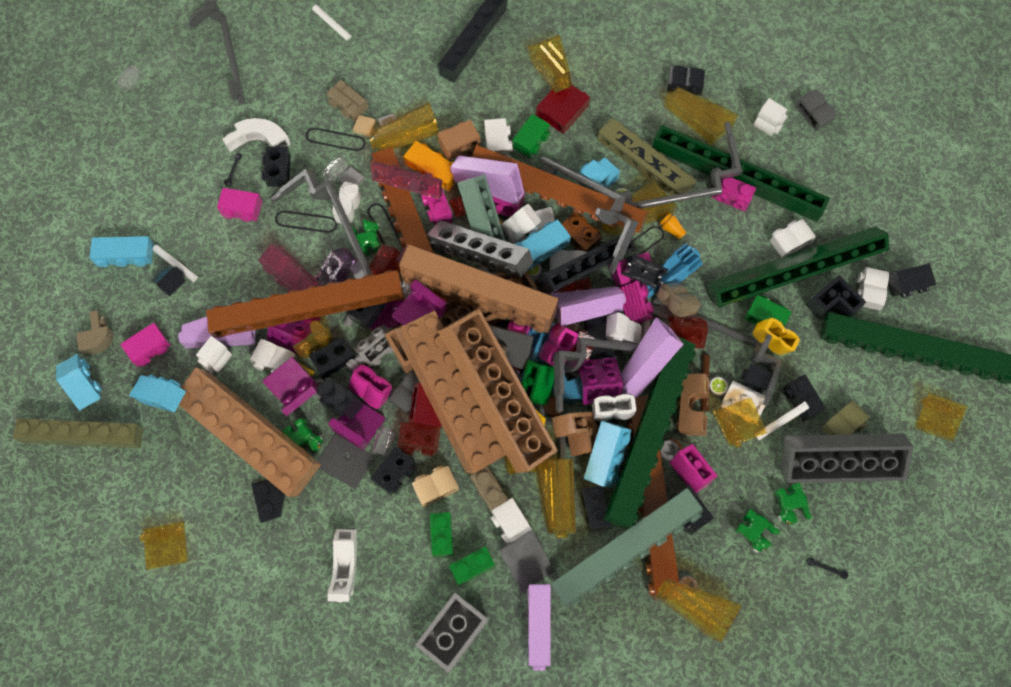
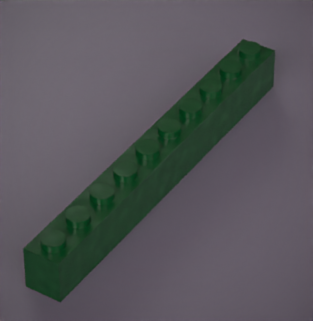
[652,125,830,222]
[707,226,889,308]
[820,312,1011,384]
[604,336,696,529]

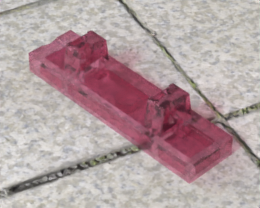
[371,161,442,199]

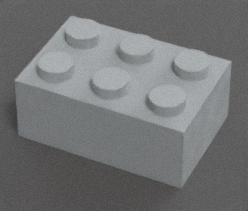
[415,593,488,673]

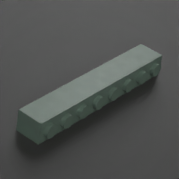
[551,488,703,607]

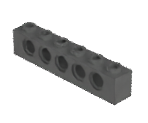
[427,220,533,278]

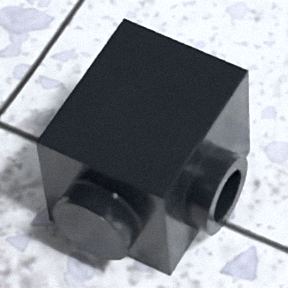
[151,265,186,296]
[739,364,773,394]

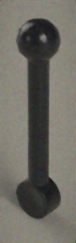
[224,153,242,186]
[807,557,849,579]

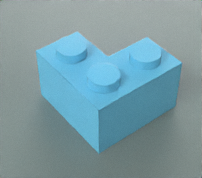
[579,157,620,193]
[56,354,102,411]

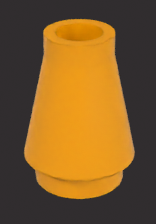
[659,213,687,240]

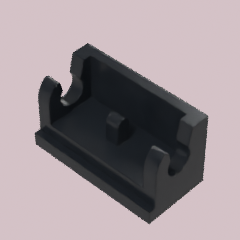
[621,255,668,289]

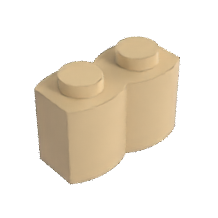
[412,465,459,508]

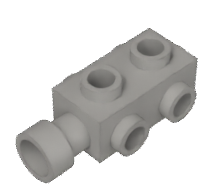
[345,325,394,372]

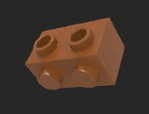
[562,212,602,252]

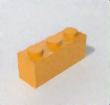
[403,141,456,191]

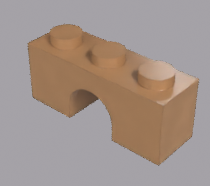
[676,374,709,436]

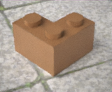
[438,120,480,160]
[552,412,598,456]

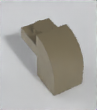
[76,310,114,356]

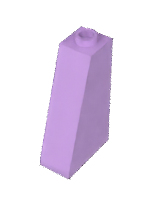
[450,156,525,205]
[551,286,626,326]
[179,317,255,349]
[621,318,683,397]
[528,585,550,671]

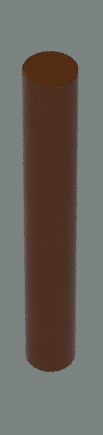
[701,355,710,412]

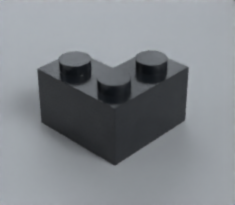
[806,275,867,319]

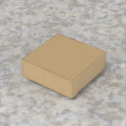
[353,115,376,137]

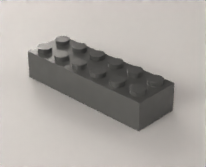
[781,433,914,483]

